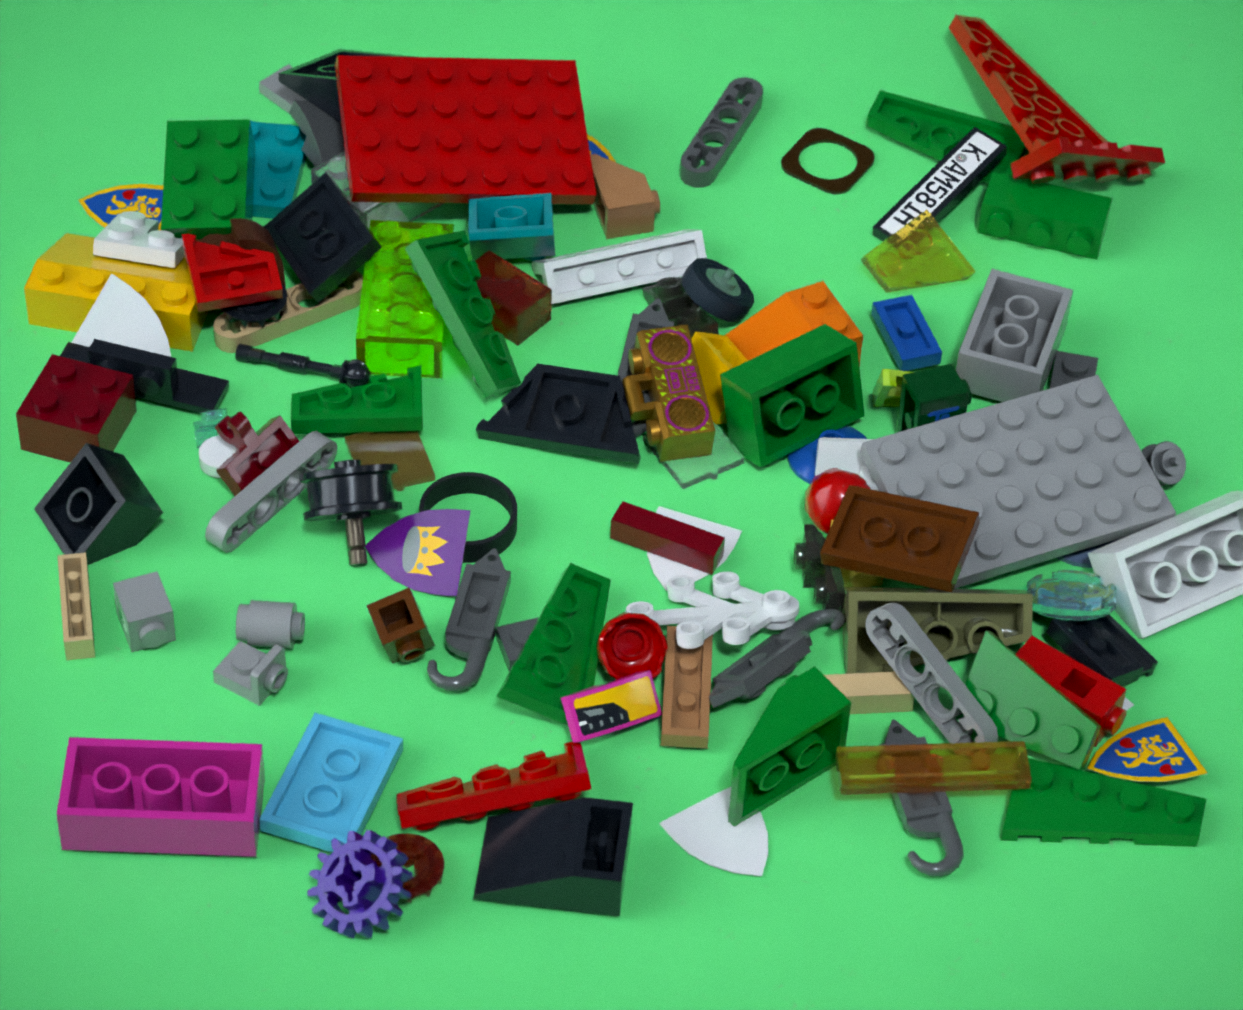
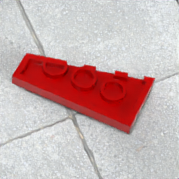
[1011,137,1165,184]
[396,741,591,830]

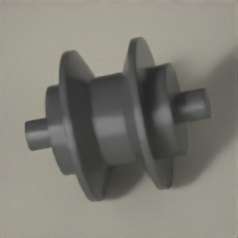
[1141,441,1186,487]

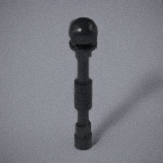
[235,344,371,388]

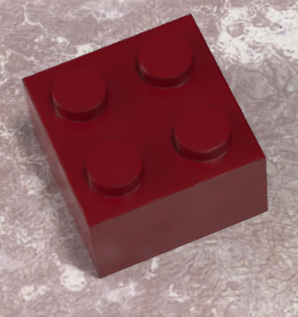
[16,354,137,463]

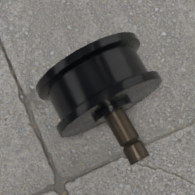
[299,459,402,565]

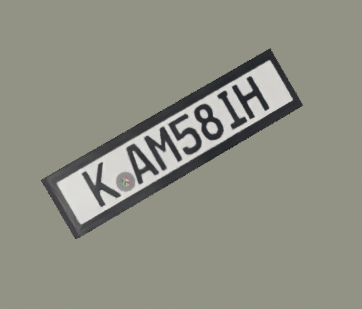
[873,127,1007,255]

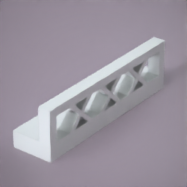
[532,229,707,304]

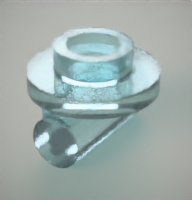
[193,408,233,448]

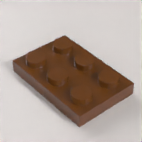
[820,485,980,592]

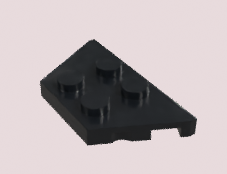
[476,364,641,464]

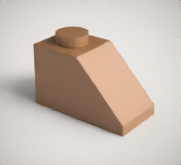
[590,154,660,239]

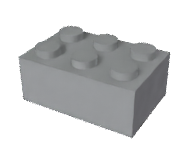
[956,269,1073,402]

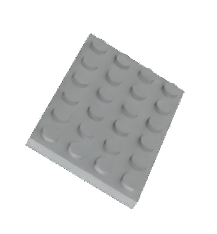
[860,375,1176,589]

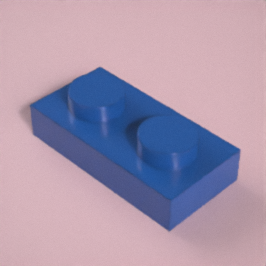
[871,295,942,371]

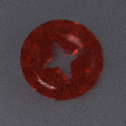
[371,833,444,903]

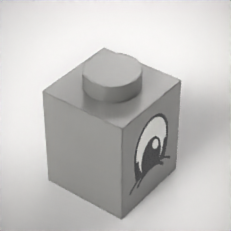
[113,571,176,652]

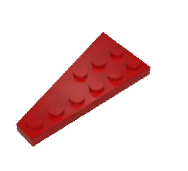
[948,15,1108,153]

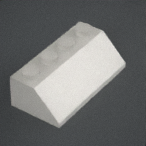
[1088,491,1243,639]

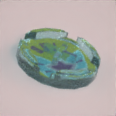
[1027,570,1117,621]

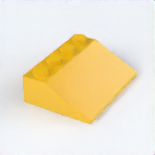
[24,233,209,352]

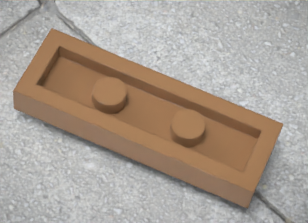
[661,626,713,749]

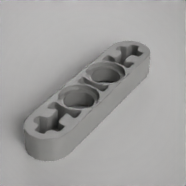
[205,431,337,553]
[865,603,998,759]

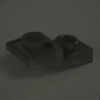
[643,277,719,338]
[794,524,845,612]

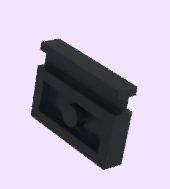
[1046,613,1158,686]

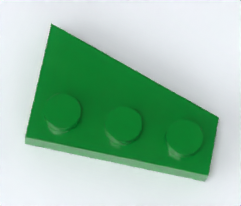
[291,365,423,434]
[955,631,1101,770]

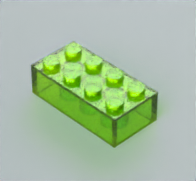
[356,220,454,379]

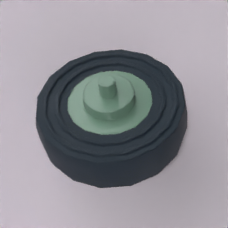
[682,258,754,322]

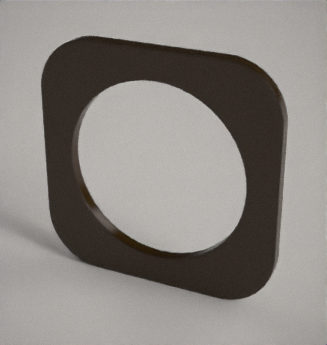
[781,128,875,195]

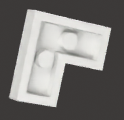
[93,211,185,268]

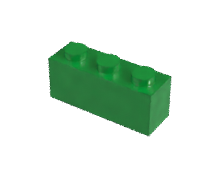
[978,172,1112,260]

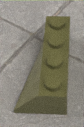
[843,587,1033,674]

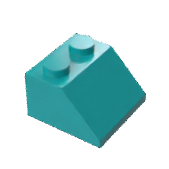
[469,193,555,264]

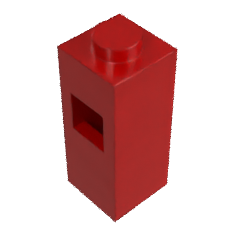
[1016,636,1127,747]

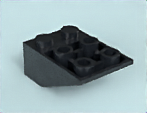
[474,797,633,916]

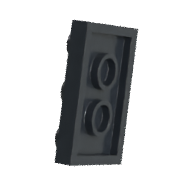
[264,172,382,302]

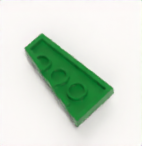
[867,90,1027,184]
[405,230,521,398]
[497,563,611,725]
[1000,756,1206,847]

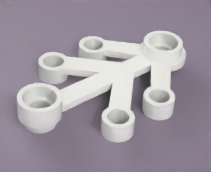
[625,571,800,649]

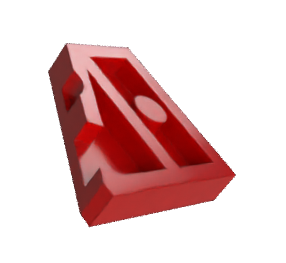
[182,233,283,312]

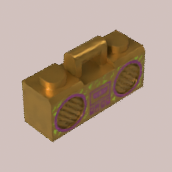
[622,324,715,462]

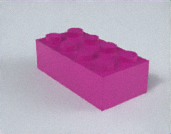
[56,737,265,857]

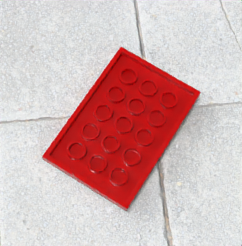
[335,55,597,204]

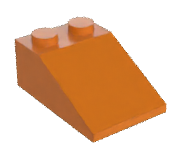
[725,281,863,367]

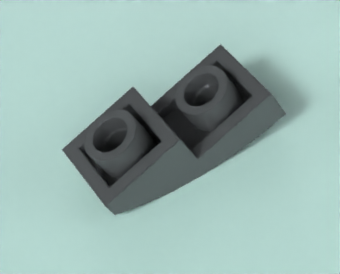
[289,100,347,175]

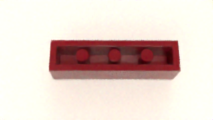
[610,501,725,575]

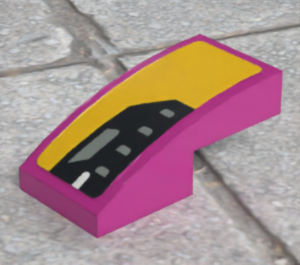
[561,670,662,743]

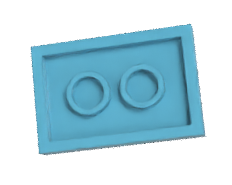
[259,713,403,852]

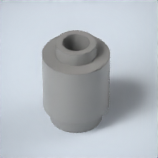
[236,600,305,649]

